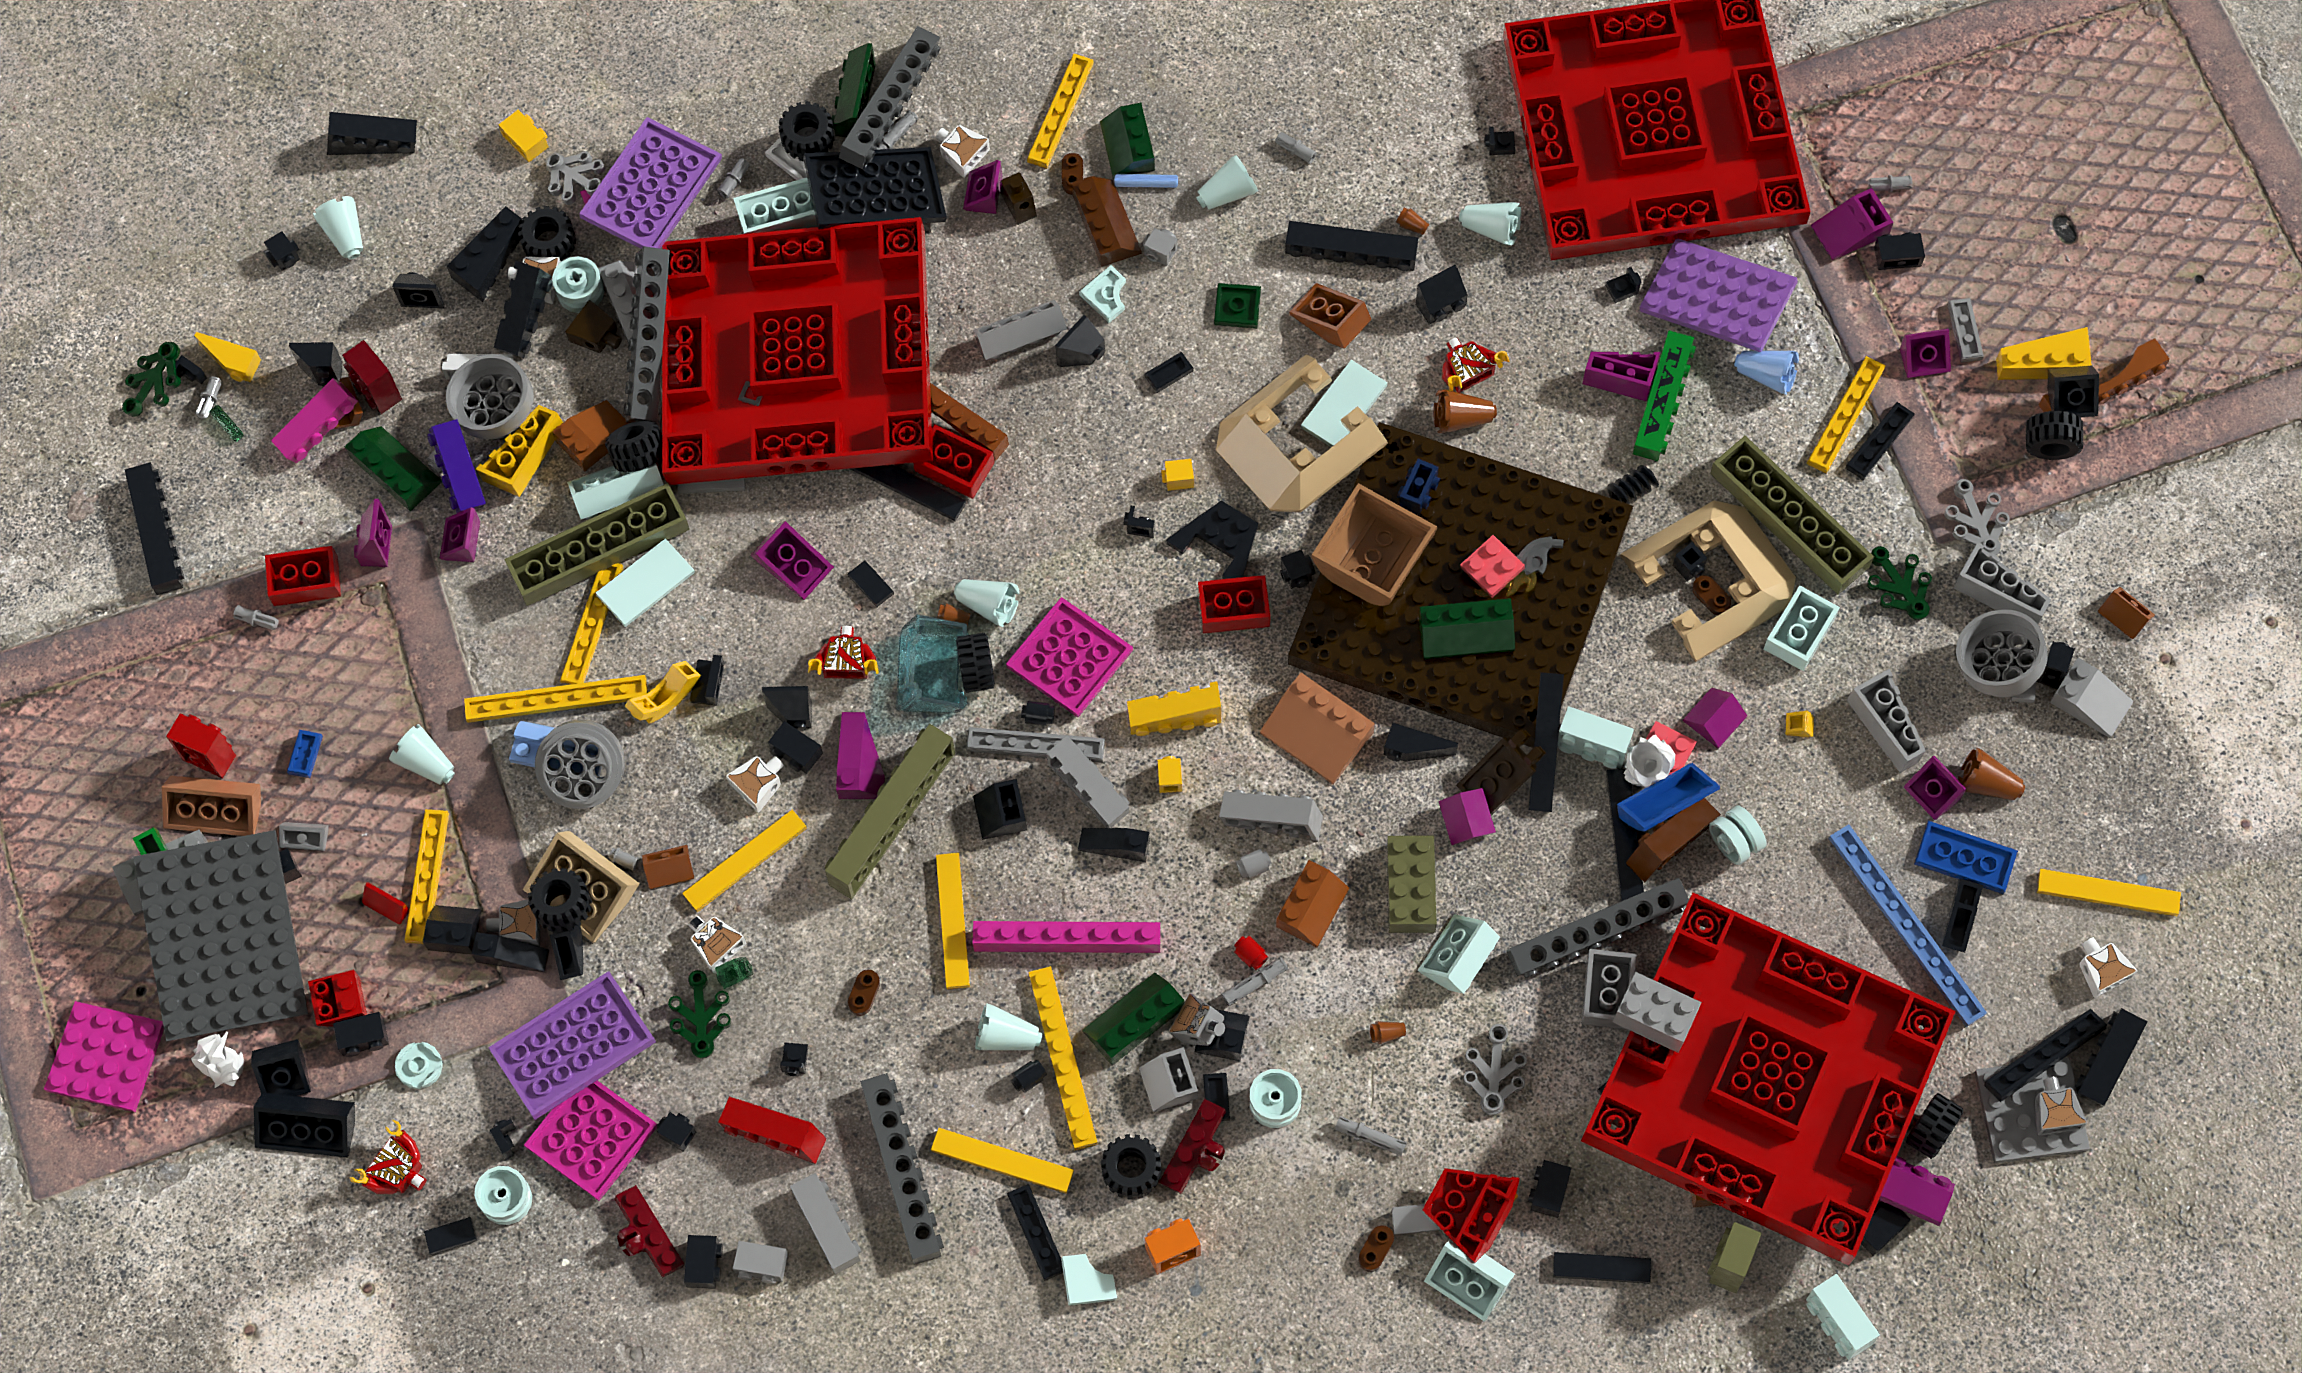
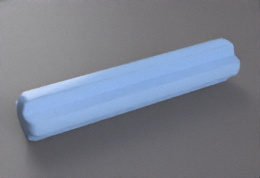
[1114,174,1178,188]

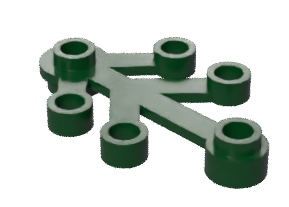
[122,342,181,417]
[1867,546,1932,620]
[668,970,732,1059]

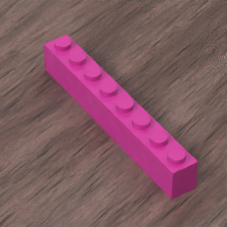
[973,921,1161,953]

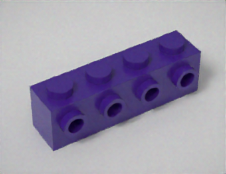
[427,419,486,513]

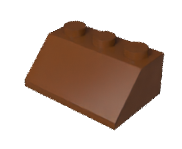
[1276,860,1349,948]

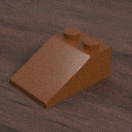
[1289,283,1372,349]
[552,400,629,472]

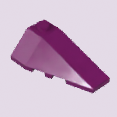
[836,712,885,799]

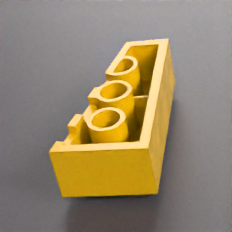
[1996,327,2092,380]
[475,405,563,497]
[1127,681,1221,736]

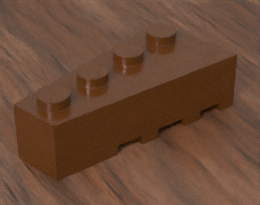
[1626,798,1721,883]

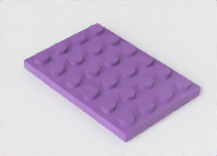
[579,117,722,249]
[1639,238,1798,352]
[488,971,656,1120]

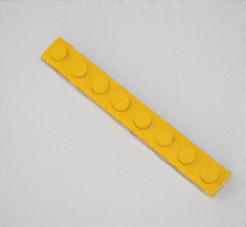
[464,675,648,723]
[1028,966,1098,1150]

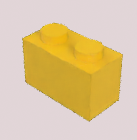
[498,110,549,162]

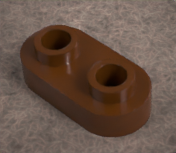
[1062,153,1084,195]
[1692,575,1731,615]
[848,970,880,1016]
[1358,1225,1394,1272]

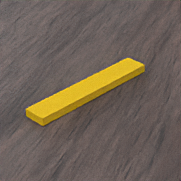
[1027,54,1094,169]
[1807,356,1886,474]
[560,563,624,685]
[404,809,449,944]
[682,809,807,912]
[936,853,970,989]
[2037,869,2181,916]
[931,1128,1074,1194]

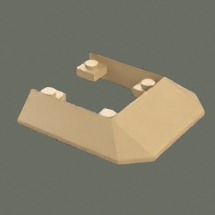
[1216,355,1388,512]
[1620,500,1796,662]

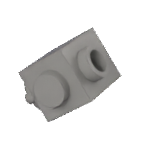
[1142,228,1178,266]

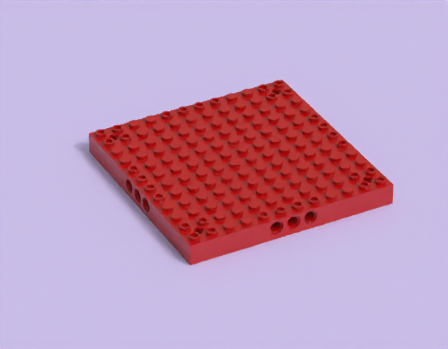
[1503,0,1811,261]
[662,217,933,485]
[1581,893,1956,1266]

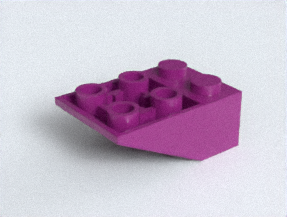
[1811,188,1894,261]

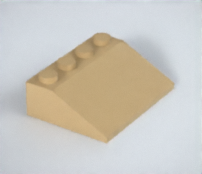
[523,831,640,943]

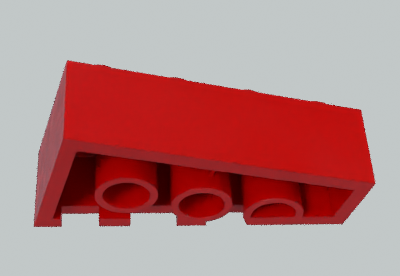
[718,1096,827,1164]

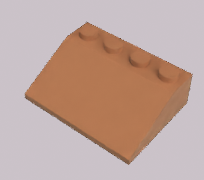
[1260,673,1375,784]

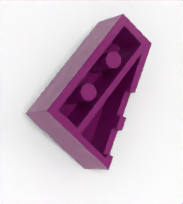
[1582,352,1660,401]

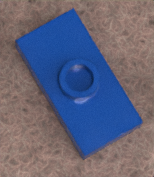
[287,730,323,778]

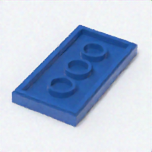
[1914,821,2018,895]

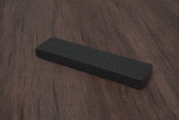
[1845,402,1915,481]
[1007,1184,1063,1281]
[1553,1252,1651,1284]

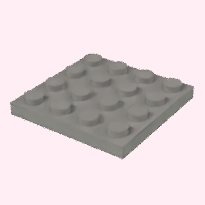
[1974,1057,2090,1164]

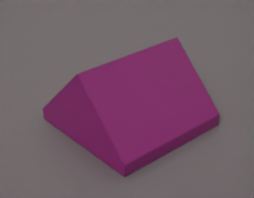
[963,160,1003,214]
[1900,328,1951,378]
[439,507,480,562]
[1683,688,1747,749]
[1904,756,1966,820]
[1438,788,1496,845]

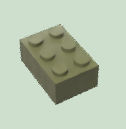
[1707,1222,1762,1293]

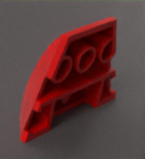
[1422,1168,1520,1263]

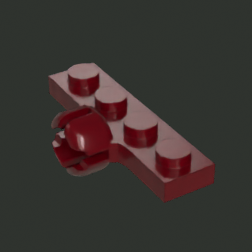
[1159,1099,1226,1194]
[614,1185,684,1278]

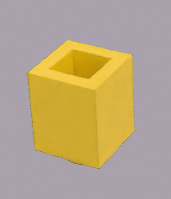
[1161,459,1194,491]
[1157,756,1182,793]

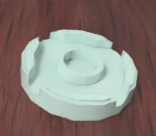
[395,1042,443,1089]

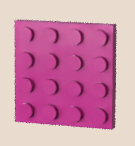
[1006,597,1133,718]
[44,1001,164,1112]
[524,1080,658,1201]

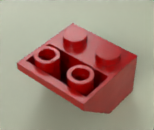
[308,970,367,1027]

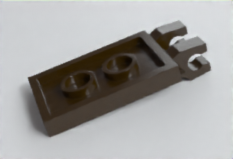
[1456,730,1546,816]

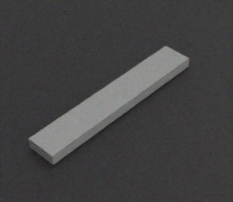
[966,727,1105,762]

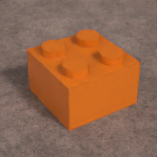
[1144,1218,1201,1275]

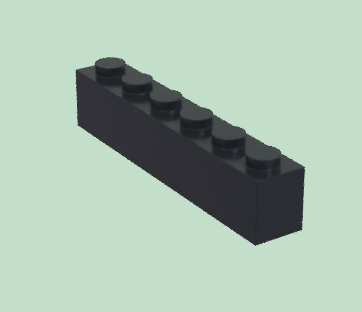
[1285,221,1419,271]
[124,462,185,595]

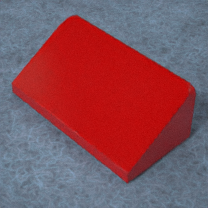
[362,882,409,925]

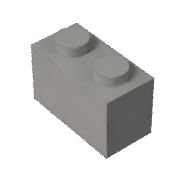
[733,1241,788,1284]

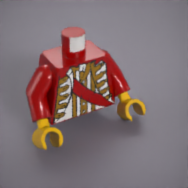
[1442,338,1510,393]
[808,626,879,679]
[350,1120,427,1194]

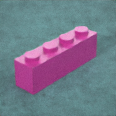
[271,378,358,463]

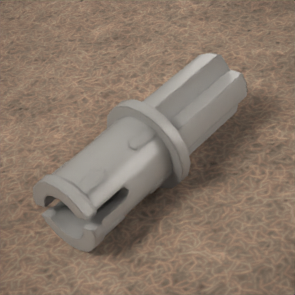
[1275,132,1317,164]
[717,158,750,199]
[1868,175,1912,192]
[195,376,223,419]
[233,605,279,630]

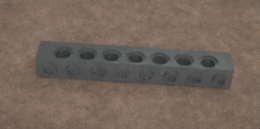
[839,26,941,169]
[623,246,670,423]
[1506,878,1689,978]
[860,1073,944,1265]

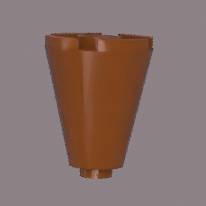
[1433,389,1497,434]
[1957,748,2025,800]

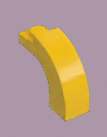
[625,661,701,724]

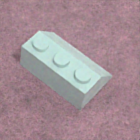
[1418,914,1500,994]
[1424,1239,1515,1322]

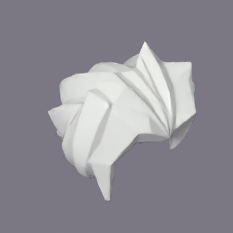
[1623,735,1676,787]
[191,1031,244,1088]

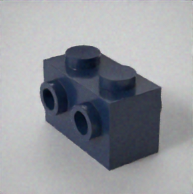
[1397,459,1440,516]

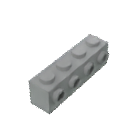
[973,300,1067,360]
[790,1173,862,1274]

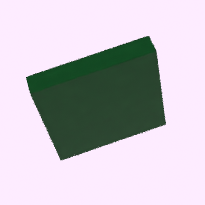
[1214,283,1261,329]

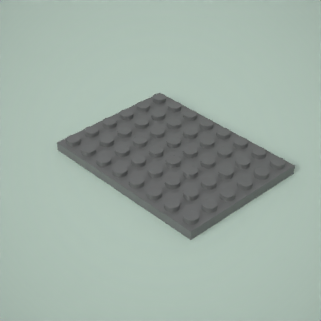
[133,830,309,1041]

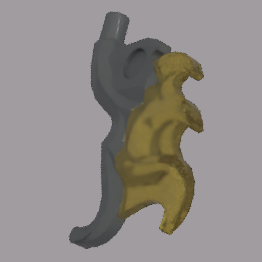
[1472,537,1563,598]

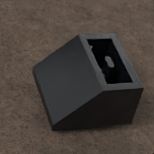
[973,779,1027,840]

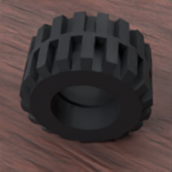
[778,101,835,161]
[518,206,576,262]
[2026,411,2083,460]
[605,420,662,472]
[956,632,995,693]
[528,868,592,933]
[1906,1093,1963,1159]
[1101,1134,1161,1200]

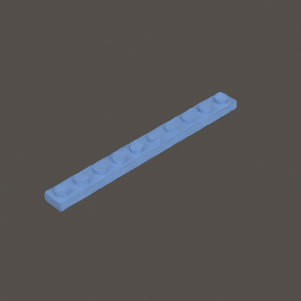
[1829,824,1987,1027]

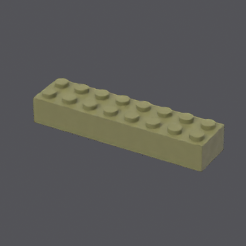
[1710,436,1874,595]
[504,483,690,606]
[825,724,955,900]

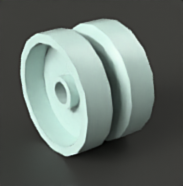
[552,256,604,313]
[1709,805,1767,865]
[1250,1069,1301,1128]
[474,1166,533,1225]

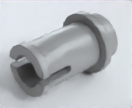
[608,847,639,871]

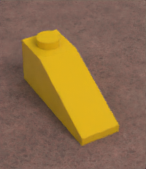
[194,332,261,383]

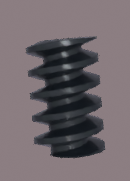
[1608,465,1659,504]

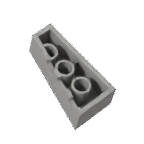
[1954,542,2051,624]
[1846,669,1925,773]
[1047,735,1130,828]
[1219,790,1323,842]

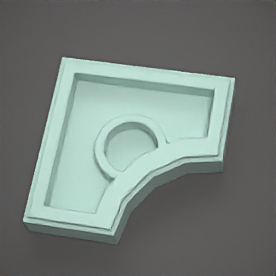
[1079,265,1126,323]
[1061,1254,1117,1306]

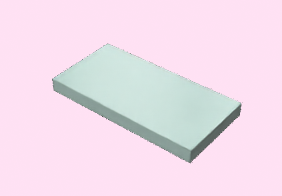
[1301,360,1388,447]
[596,538,695,627]

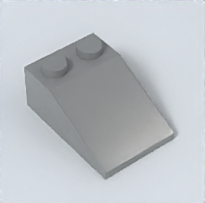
[2050,658,2133,738]

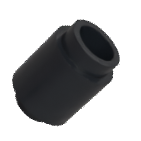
[1021,701,1055,726]
[1011,1060,1047,1093]

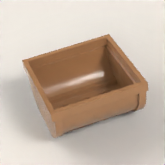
[1311,483,1437,606]

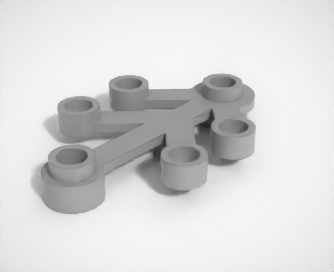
[545,151,606,205]
[1944,479,2010,555]
[1463,1024,1527,1115]

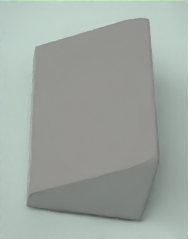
[279,822,329,851]
[1391,1204,1441,1235]

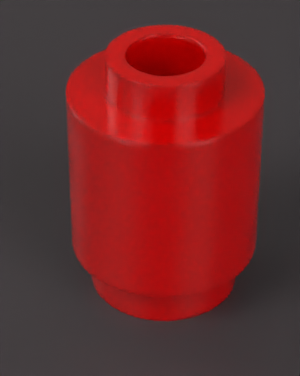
[1234,936,1269,970]

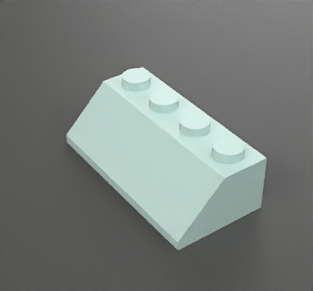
[733,178,818,234]
[567,463,664,519]

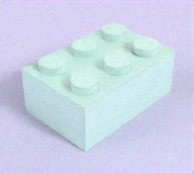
[1763,586,1840,671]
[1558,706,1634,769]
[1806,1274,1880,1361]

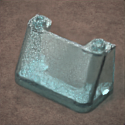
[896,614,969,713]

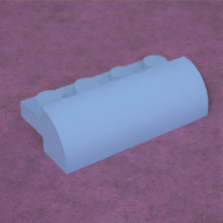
[509,721,602,776]

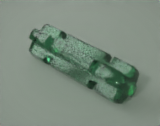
[210,405,244,442]

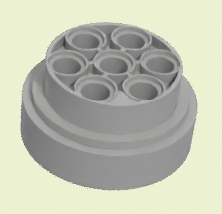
[446,354,534,439]
[1956,609,2048,698]
[535,720,625,809]

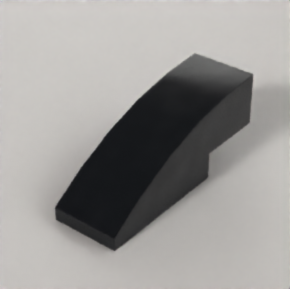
[1942,879,1983,953]
[549,925,584,980]

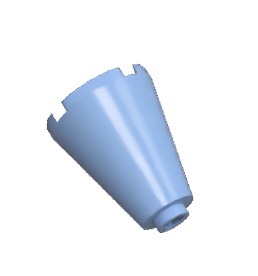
[1734,351,1799,395]

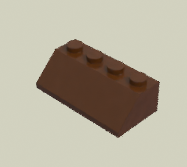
[1071,176,1142,267]

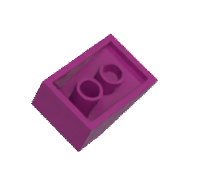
[354,499,392,567]
[750,521,834,600]

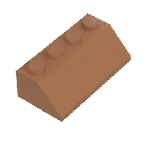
[162,775,261,836]

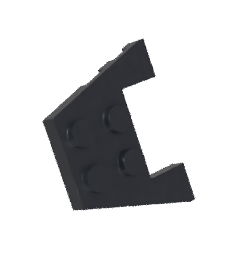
[1166,501,1258,579]

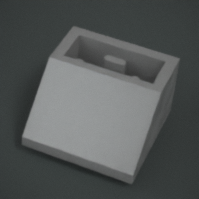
[1139,1047,1198,1113]

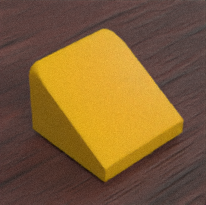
[1785,710,1814,737]

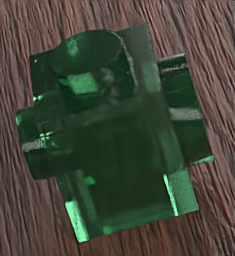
[715,957,753,989]

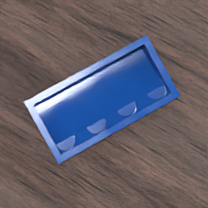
[1617,763,1720,831]

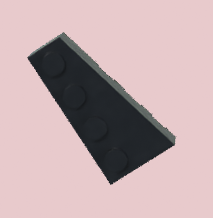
[327,112,417,155]
[447,206,523,302]
[493,261,552,359]
[2075,1008,2148,1107]

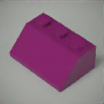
[1879,1156,1955,1226]

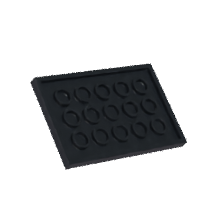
[803,147,947,229]

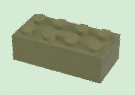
[1386,836,1437,933]

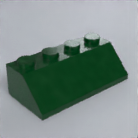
[831,43,876,138]
[344,426,442,512]
[1418,598,1515,659]
[1082,973,1185,1066]

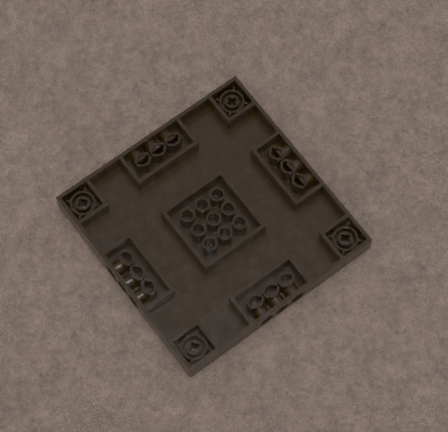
[1288,422,1634,748]

